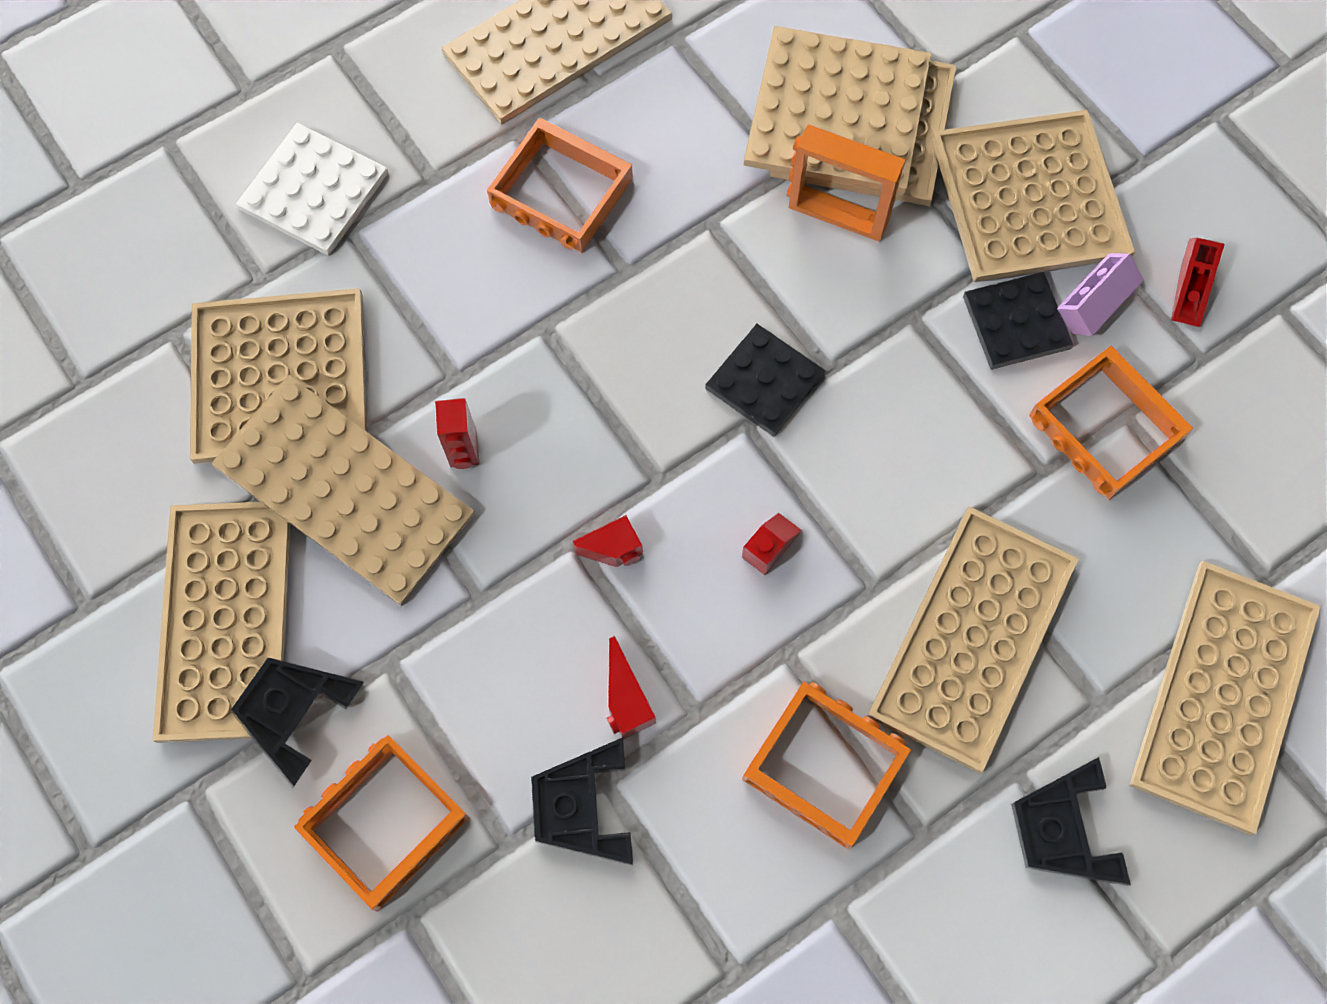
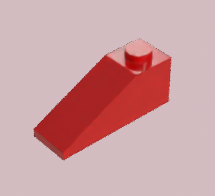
[1171,237,1225,327]
[606,636,656,740]

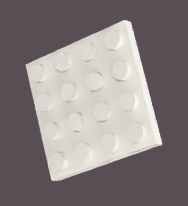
[236,123,389,256]

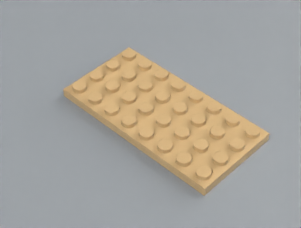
[441,0,672,125]
[211,375,475,606]
[153,502,290,743]
[867,506,1079,774]
[1129,561,1321,836]

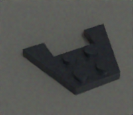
[230,657,364,788]
[531,737,633,866]
[1011,757,1131,886]

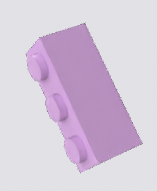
[1057,253,1144,336]

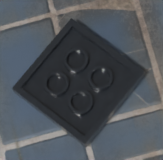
[963,272,1074,370]
[705,323,825,437]

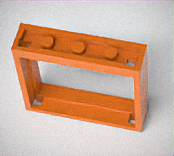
[487,117,633,253]
[786,124,906,242]
[1029,345,1193,500]
[742,681,911,850]
[294,735,470,912]

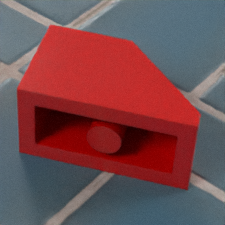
[742,513,802,575]
[573,515,643,567]

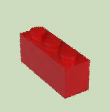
[435,398,479,469]

